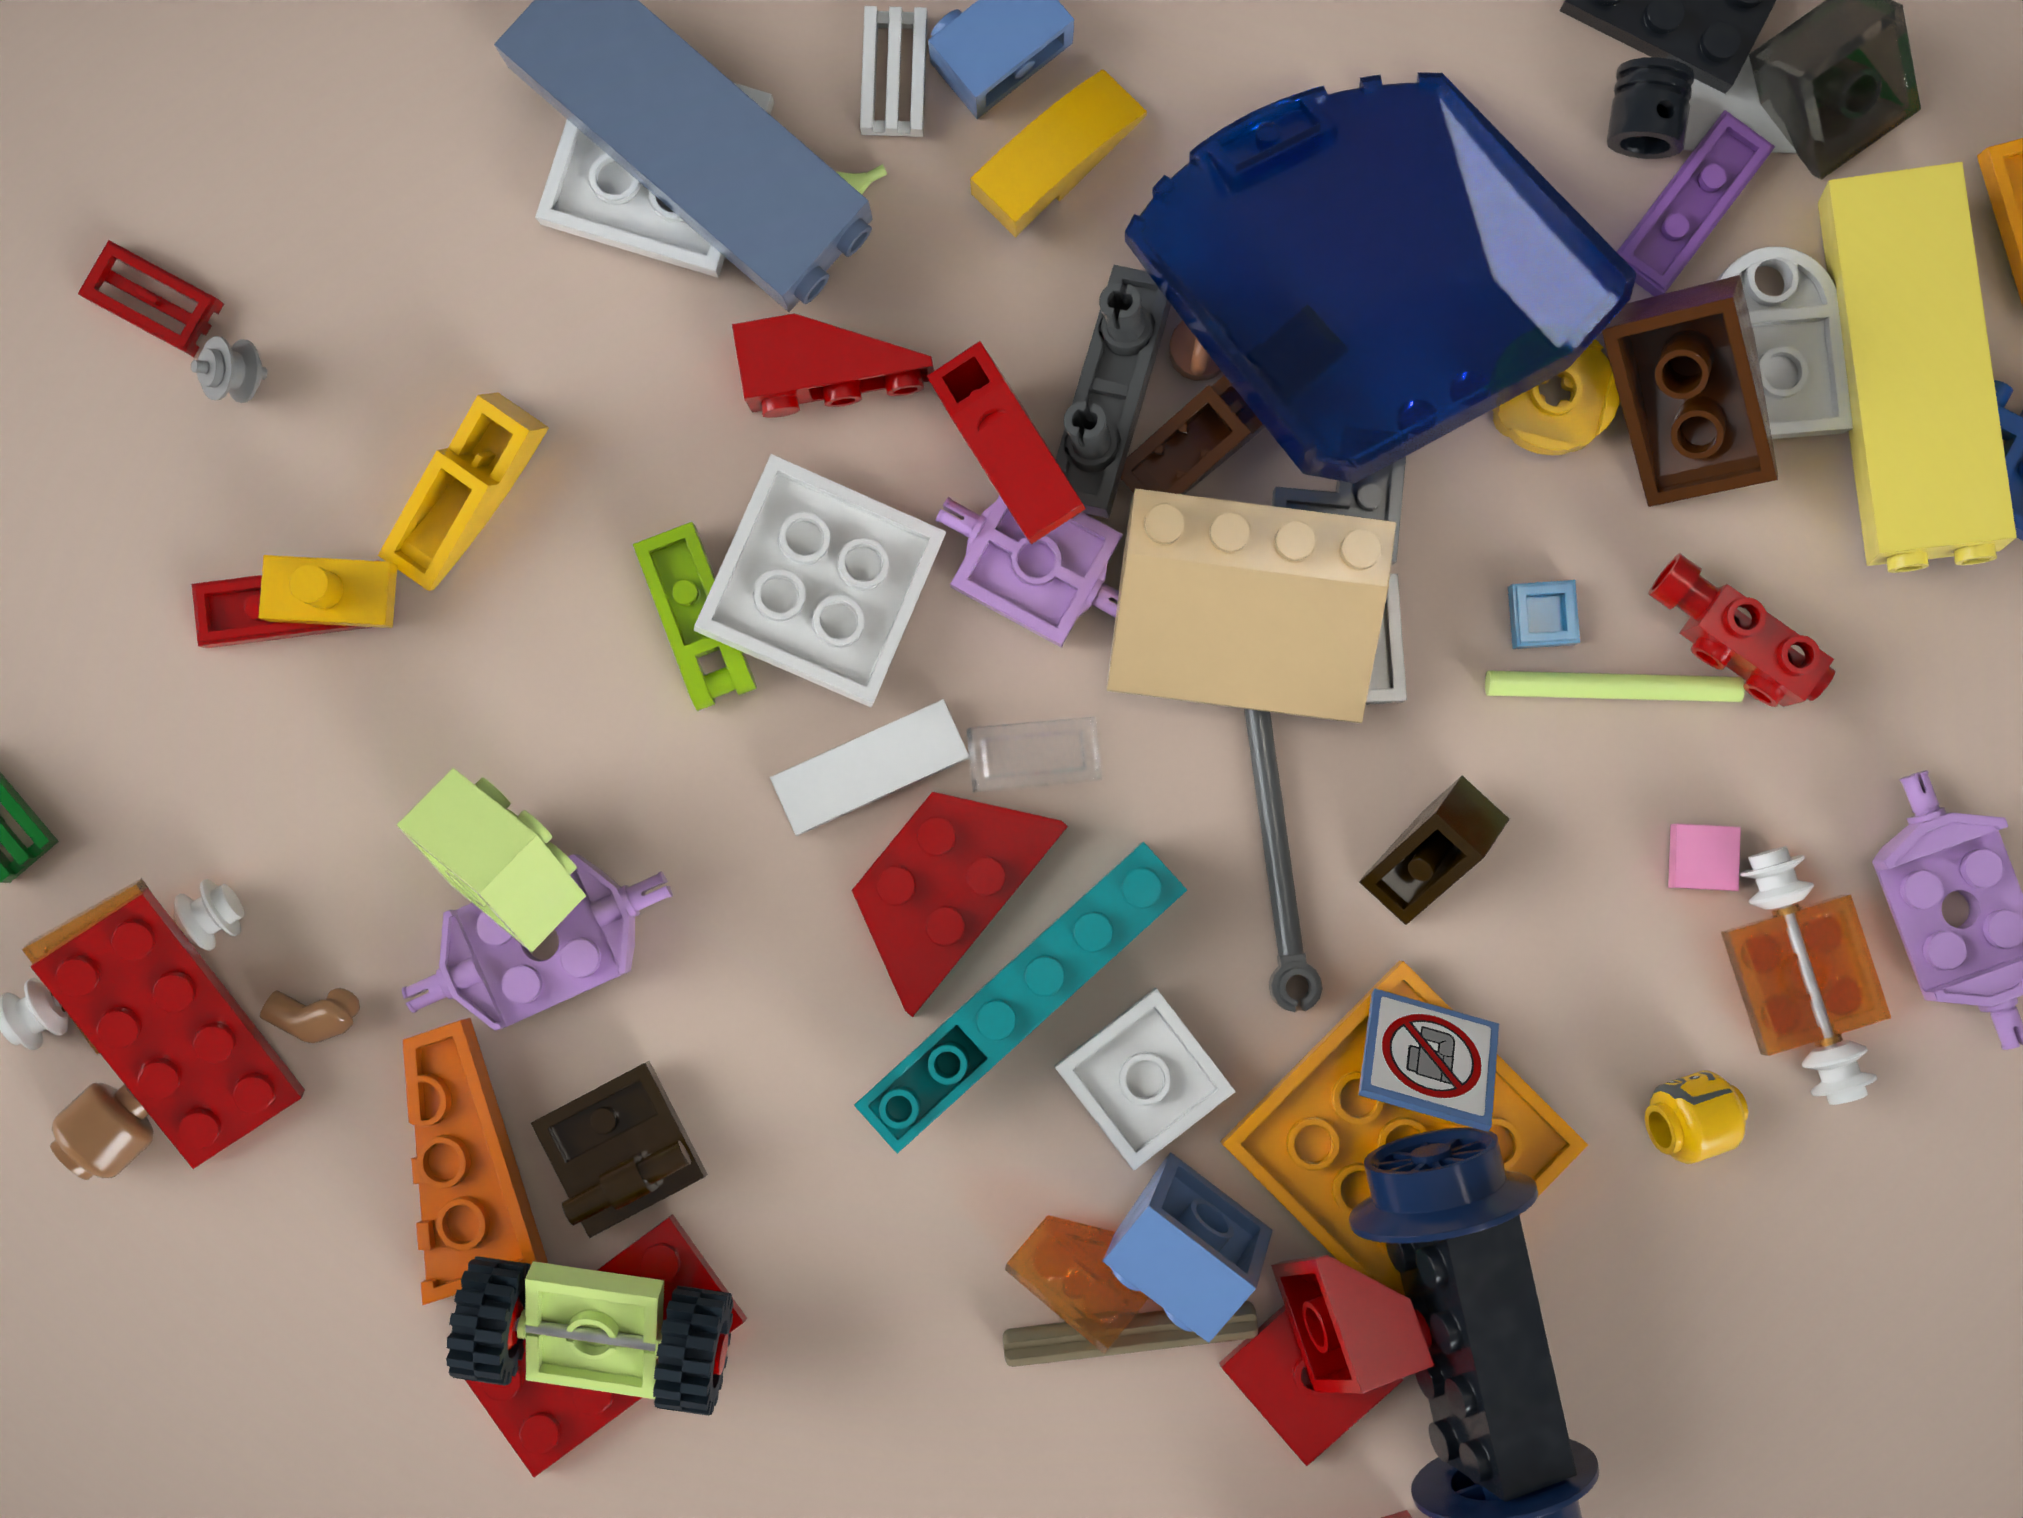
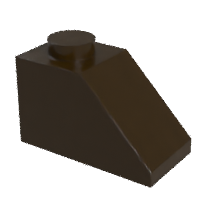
[1359,775,1509,925]

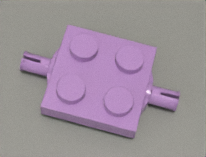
[936,495,1123,647]

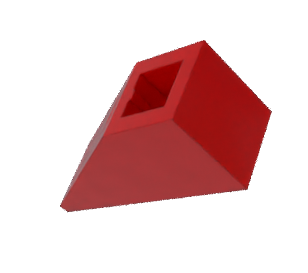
[732,313,934,418]
[927,341,1086,544]

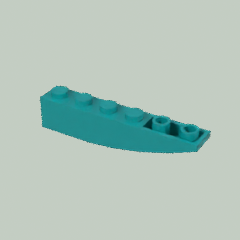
[854,842,1187,1154]

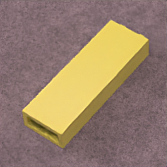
[1818,162,2017,573]

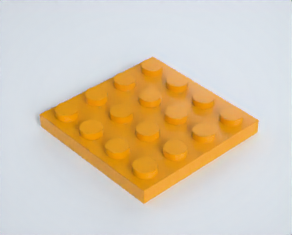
[1220,960,1588,1296]

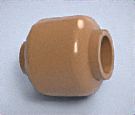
[50,1083,154,1180]

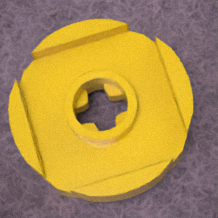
[1489,325,1620,455]

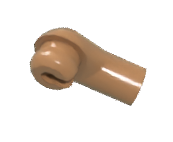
[260,988,360,1043]

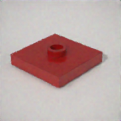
[1219,1305,1404,1466]

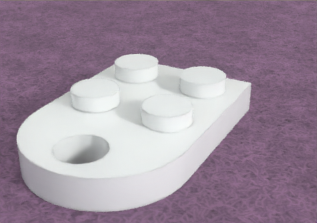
[1716,247,1853,439]

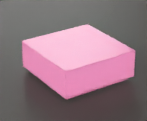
[1668,824,1741,891]

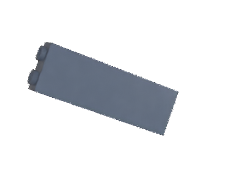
[494,0,873,312]

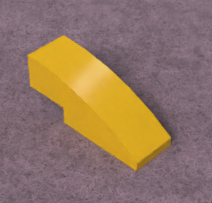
[970,69,1147,238]
[377,392,549,591]

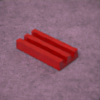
[78,240,224,358]

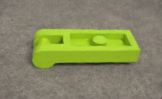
[633,522,757,711]

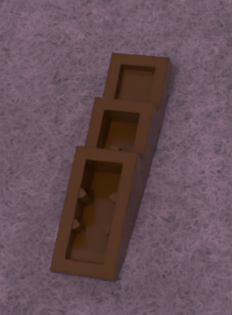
[1121,306,1348,495]

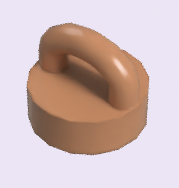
[1169,312,1232,381]

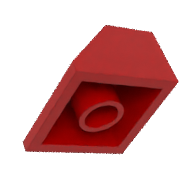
[1271,1255,1434,1394]

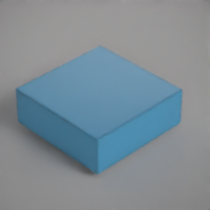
[1508,580,1580,649]

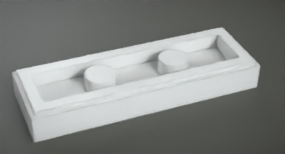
[770,699,970,836]

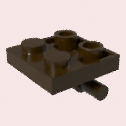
[531,1061,708,1238]

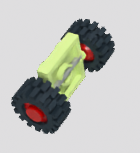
[446,1256,733,1416]

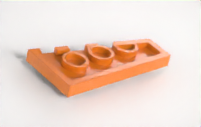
[403,1018,548,1305]

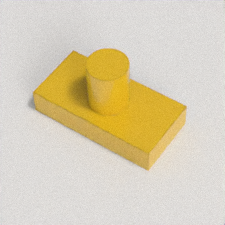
[259,555,397,628]

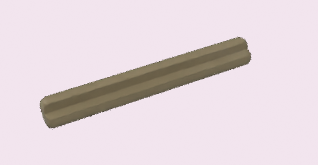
[1003,1301,1258,1367]

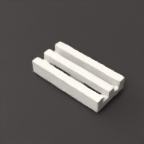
[860,6,928,137]

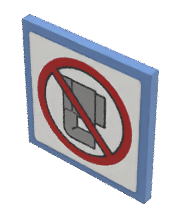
[1358,988,1499,1132]

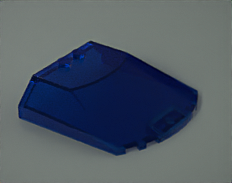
[1125,72,1636,483]

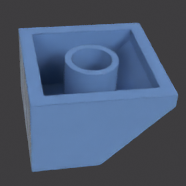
[1102,1152,1273,1343]

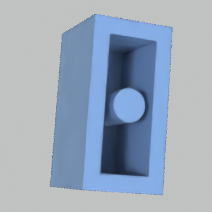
[928,0,1074,119]

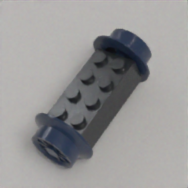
[1349,1128,1599,1518]

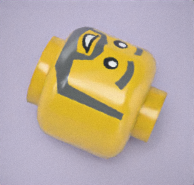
[1645,1070,1748,1164]

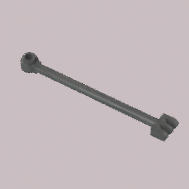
[1244,709,1323,1012]

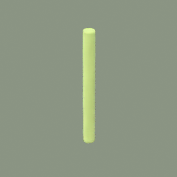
[1485,670,1745,702]

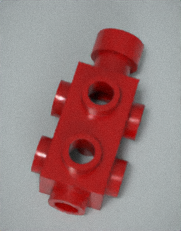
[1648,553,1836,707]

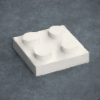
[1055,988,1236,1171]

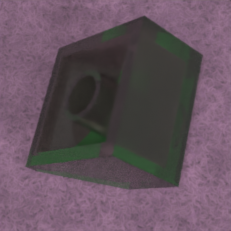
[1749,0,1921,180]

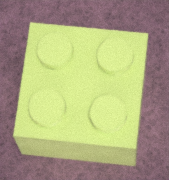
[397,768,586,953]

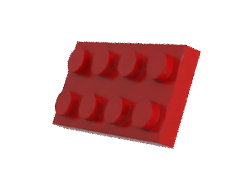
[30,887,305,1169]
[465,1214,747,1478]

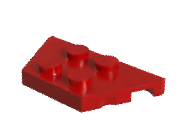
[851,792,1068,1017]

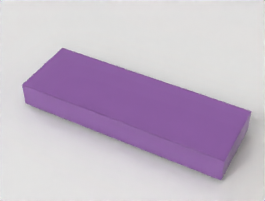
[1608,110,1775,296]

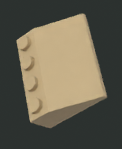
[1106,488,1396,724]

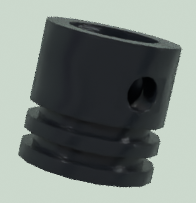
[1607,57,1694,159]

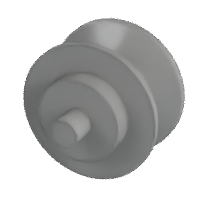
[191,336,267,403]

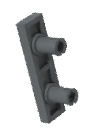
[1056,265,1176,518]

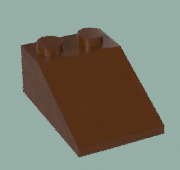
[1601,275,1778,507]

